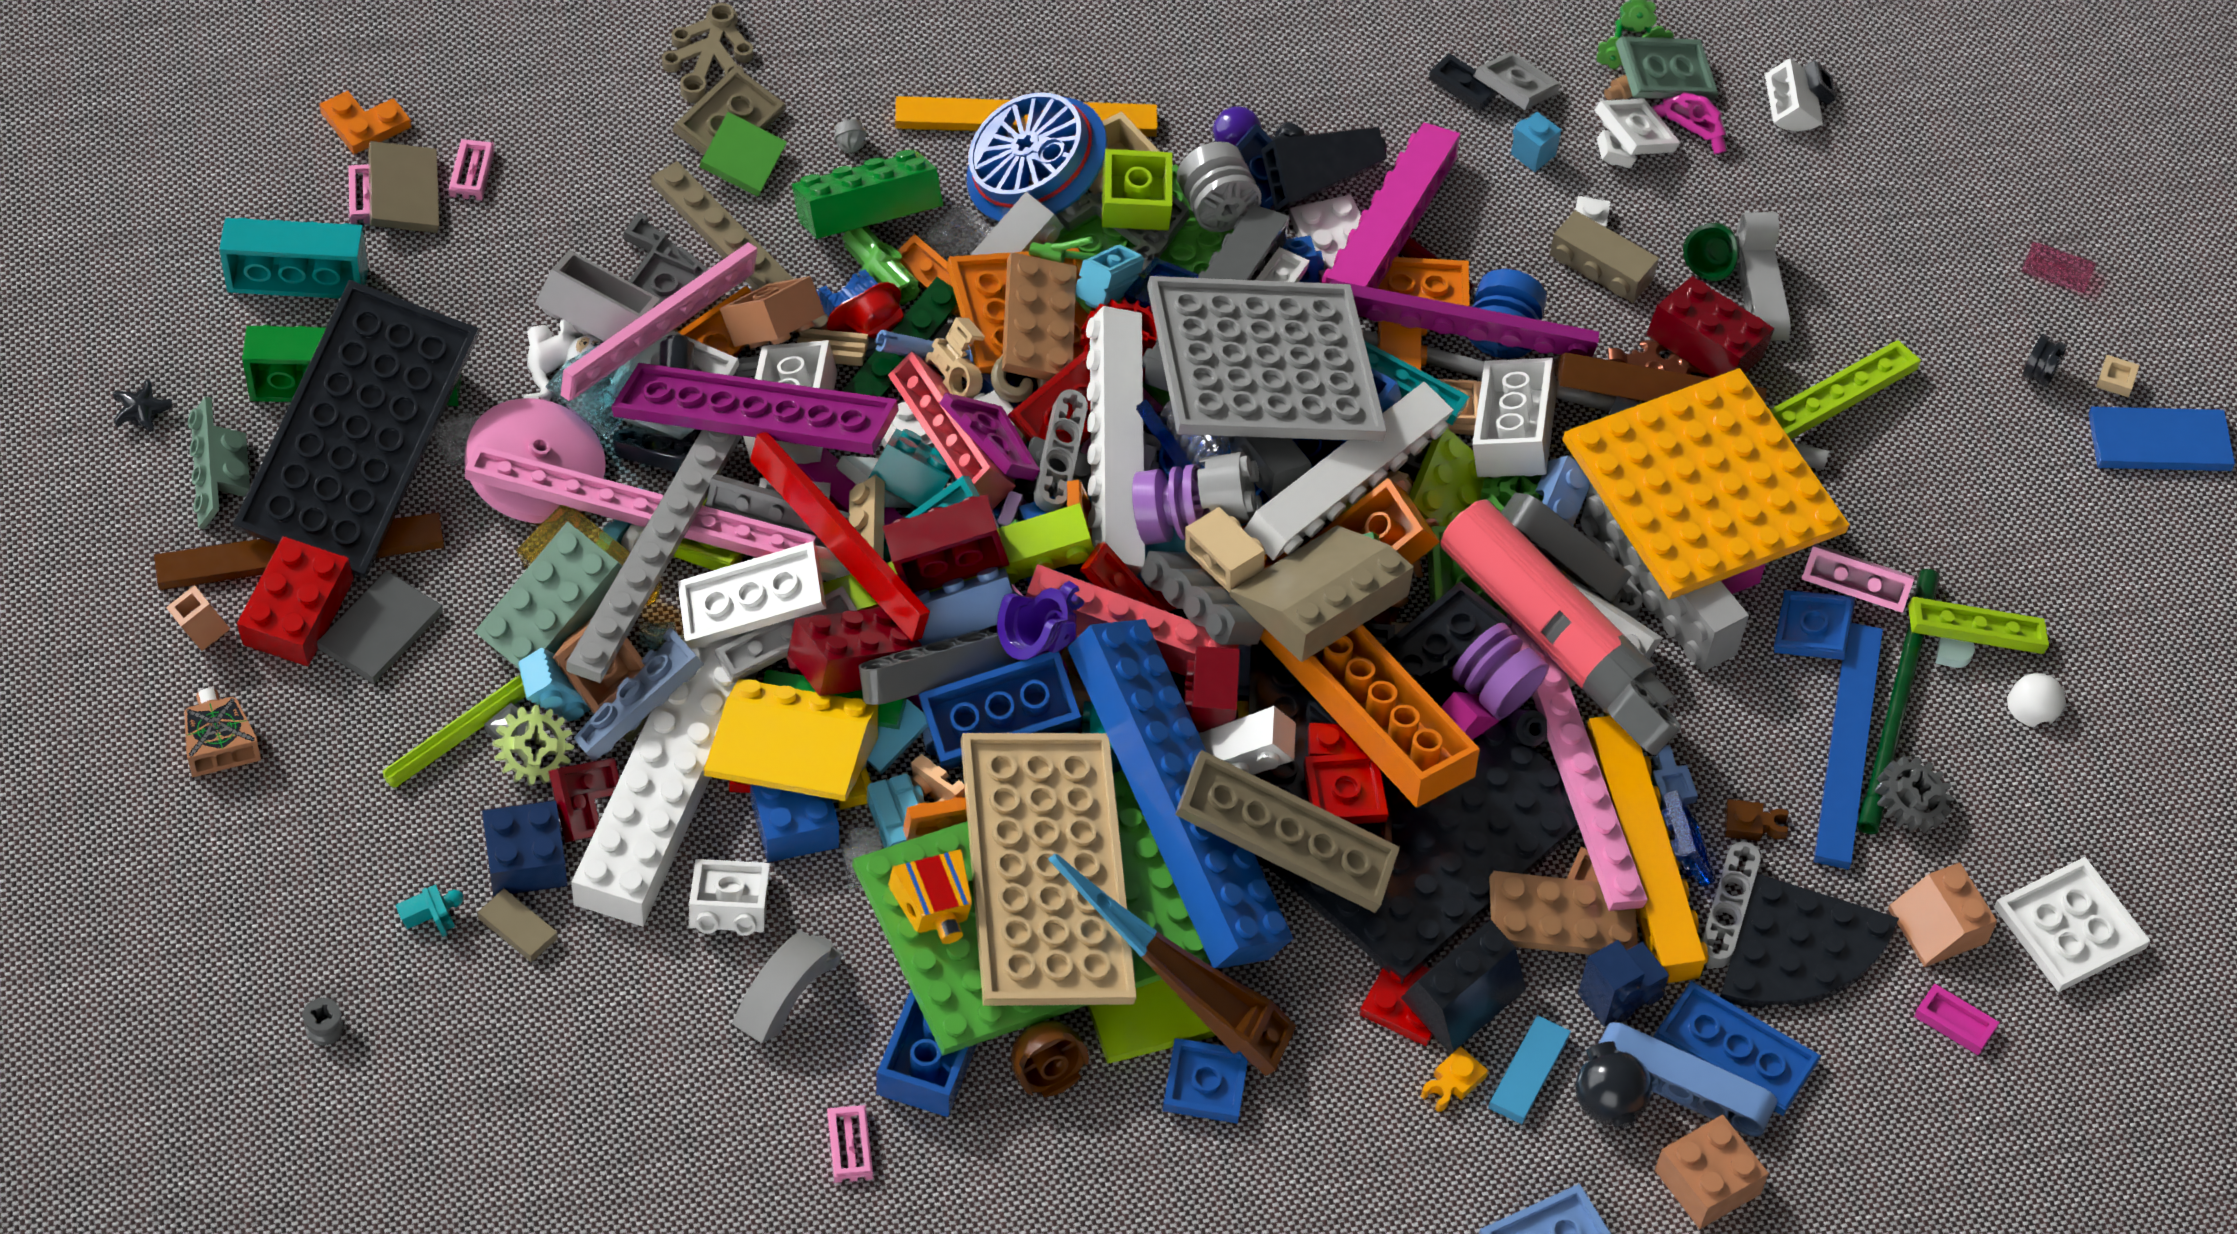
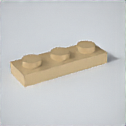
[849,475,885,559]

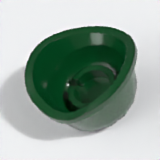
[1683,222,1740,281]

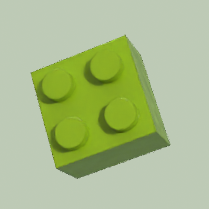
[1102,149,1172,231]

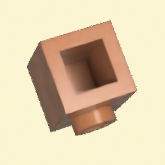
[166,585,230,651]

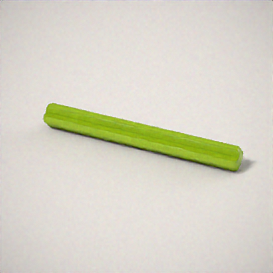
[383,674,526,788]

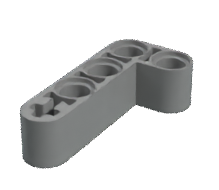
[1735,211,1791,341]

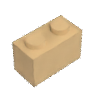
[1185,507,1265,593]

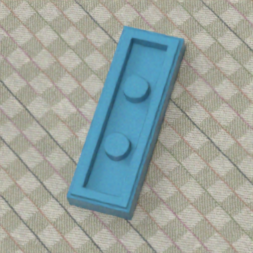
[1488,1015,1571,1125]

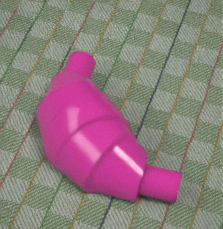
[1652,93,1727,154]

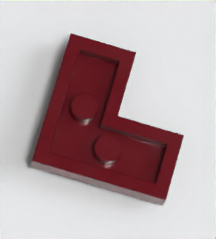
[549,758,619,843]

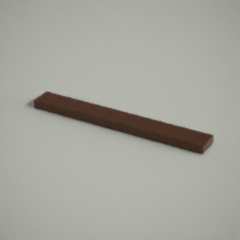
[154,512,444,590]

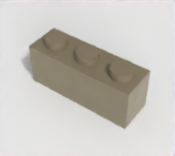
[1549,210,1659,303]

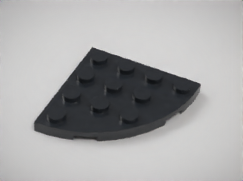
[1720,873,1899,1008]

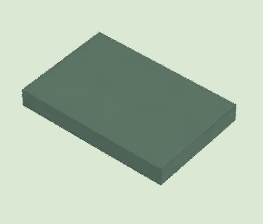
[1616,36,1718,100]

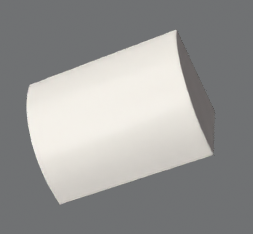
[1765,58,1823,131]

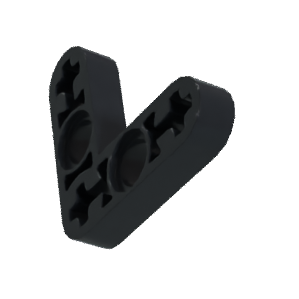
[612,428,702,472]

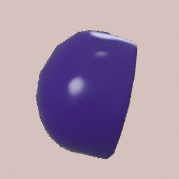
[1212,106,1262,146]

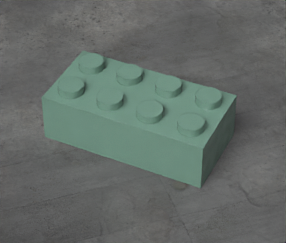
[474,521,622,669]

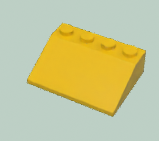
[704,679,878,801]

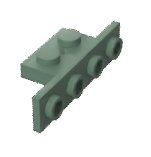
[188,396,250,530]

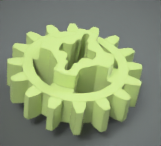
[493,705,574,786]

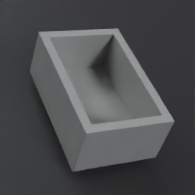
[535,250,660,342]

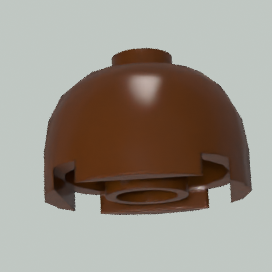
[1011,1020,1089,1097]

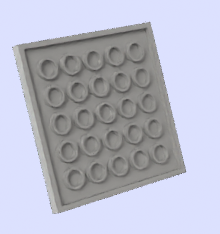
[1147,276,1387,441]

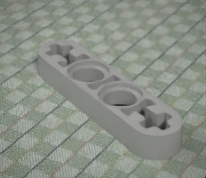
[1034,389,1088,512]
[1701,842,1761,969]

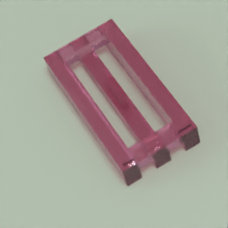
[2021,241,2096,294]

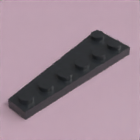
[1310,581,1512,724]

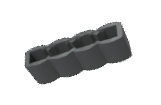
[1140,551,1264,645]

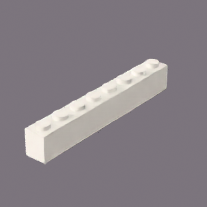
[1086,306,1145,576]
[1244,382,1453,561]

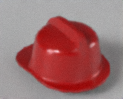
[827,282,904,338]

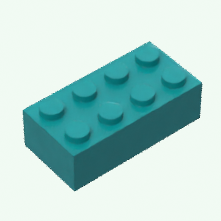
[219,218,369,299]

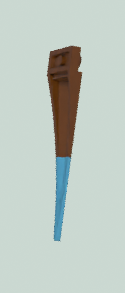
[1048,854,1297,1077]

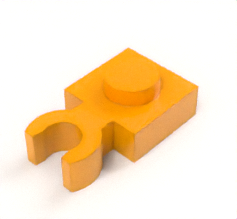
[1421,1046,1488,1112]

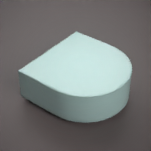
[1935,637,1975,668]

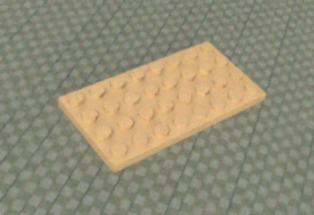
[961,733,1136,1006]

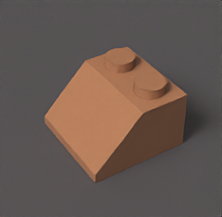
[553,617,645,714]
[1888,862,1997,967]

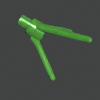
[1029,237,1097,314]

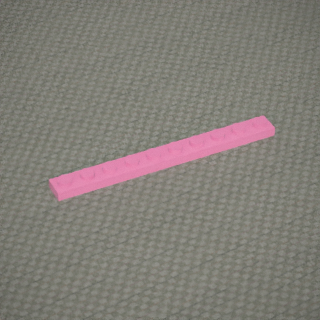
[465,445,816,558]
[1507,615,1647,911]

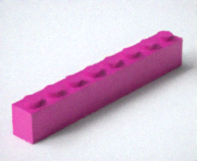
[1321,122,1460,289]

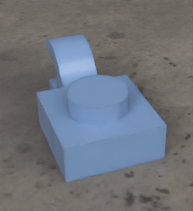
[1651,745,1698,809]

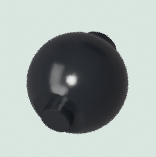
[1575,1041,1652,1129]

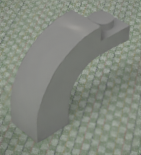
[732,931,844,1043]

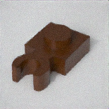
[1724,799,1789,841]

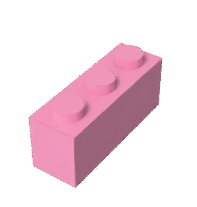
[1802,544,1914,613]

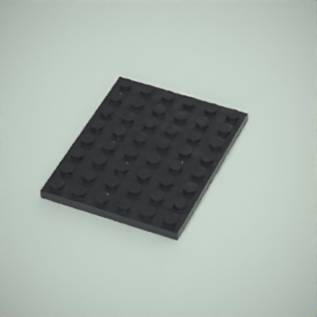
[1267,672,1579,984]

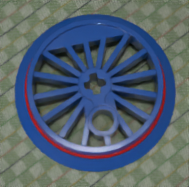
[967,92,1107,222]

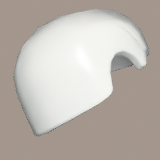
[2007,673,2066,727]

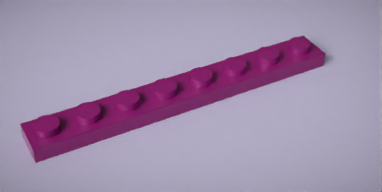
[1330,280,1600,357]

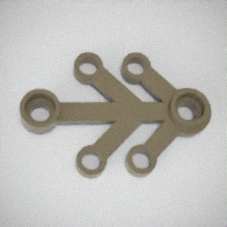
[662,3,753,103]

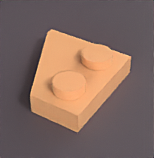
[911,754,965,802]

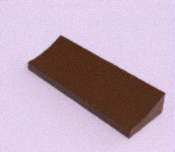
[1554,352,1767,403]

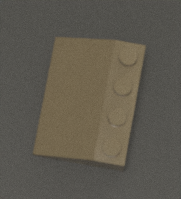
[1229,525,1414,662]

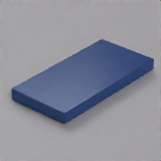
[2088,407,2235,471]
[1653,981,1821,1117]

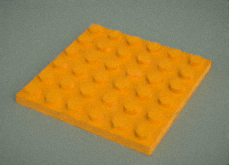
[1562,368,1850,600]

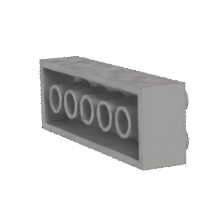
[1580,482,1749,672]

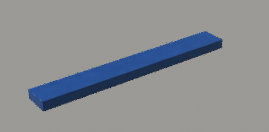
[1813,623,1883,870]

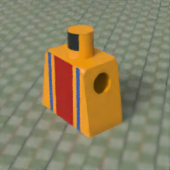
[888,849,971,944]

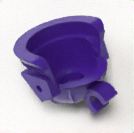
[997,581,1084,660]

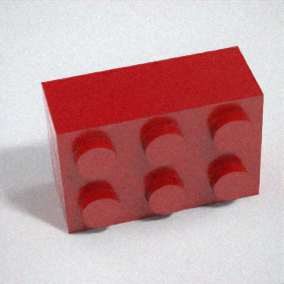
[236,536,354,667]

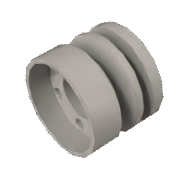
[1177,142,1261,232]

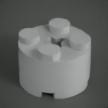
[1198,452,1263,524]

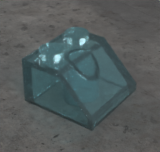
[545,345,632,440]

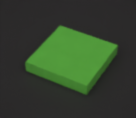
[699,112,787,197]

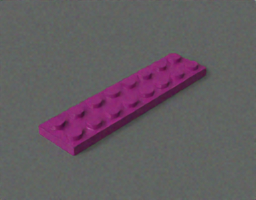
[611,363,899,455]

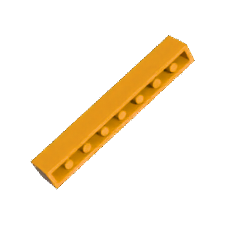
[1586,716,1708,983]

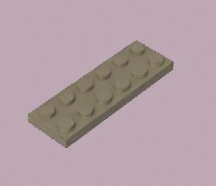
[1175,750,1400,913]

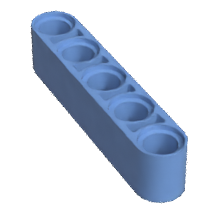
[1598,1022,1777,1137]

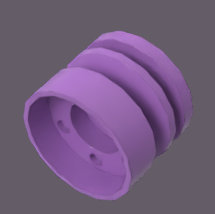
[1132,464,1210,545]
[1452,623,1549,720]

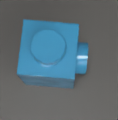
[1511,112,1561,172]

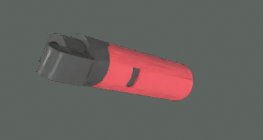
[1440,499,1681,755]

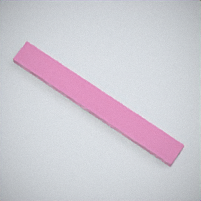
[560,242,757,401]

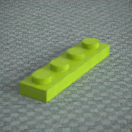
[1908,597,2049,654]

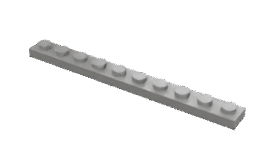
[566,430,741,683]

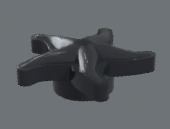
[112,380,173,432]

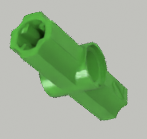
[842,226,920,305]

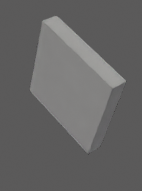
[1474,51,1561,110]

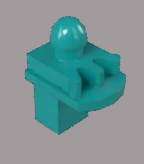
[395,885,464,937]

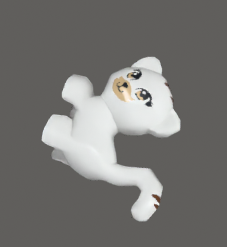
[524,319,603,401]

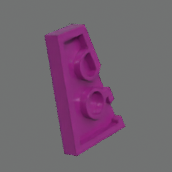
[939,393,1040,481]

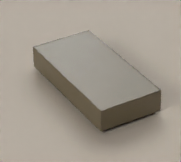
[477,889,558,963]

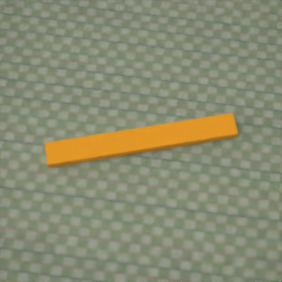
[895,96,1157,137]

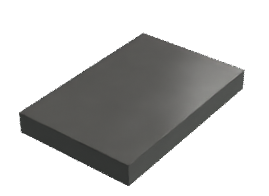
[317,571,443,684]

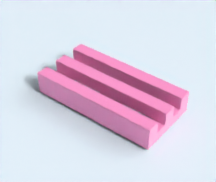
[448,139,495,201]
[349,164,370,224]
[827,1105,873,1183]

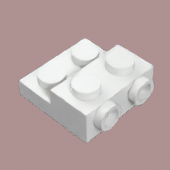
[689,859,770,936]

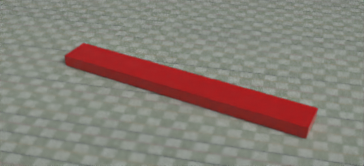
[750,432,930,641]

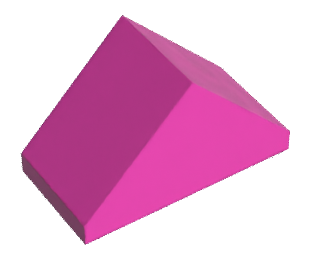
[1441,692,1499,740]

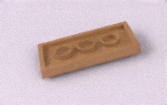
[1002,252,1077,381]
[1489,871,1638,955]

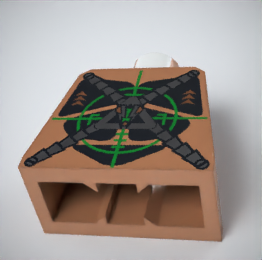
[184,688,261,778]

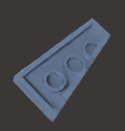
[574,627,704,761]

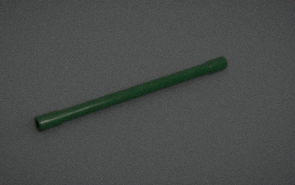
[1857,569,1940,834]

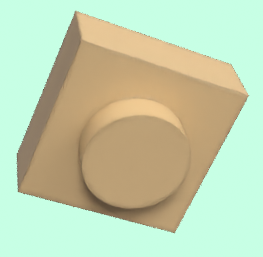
[2096,355,2139,398]

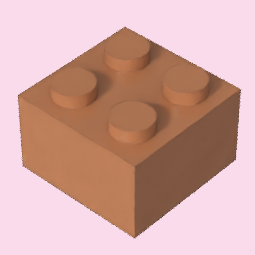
[720,276,825,349]
[1655,1114,1769,1229]

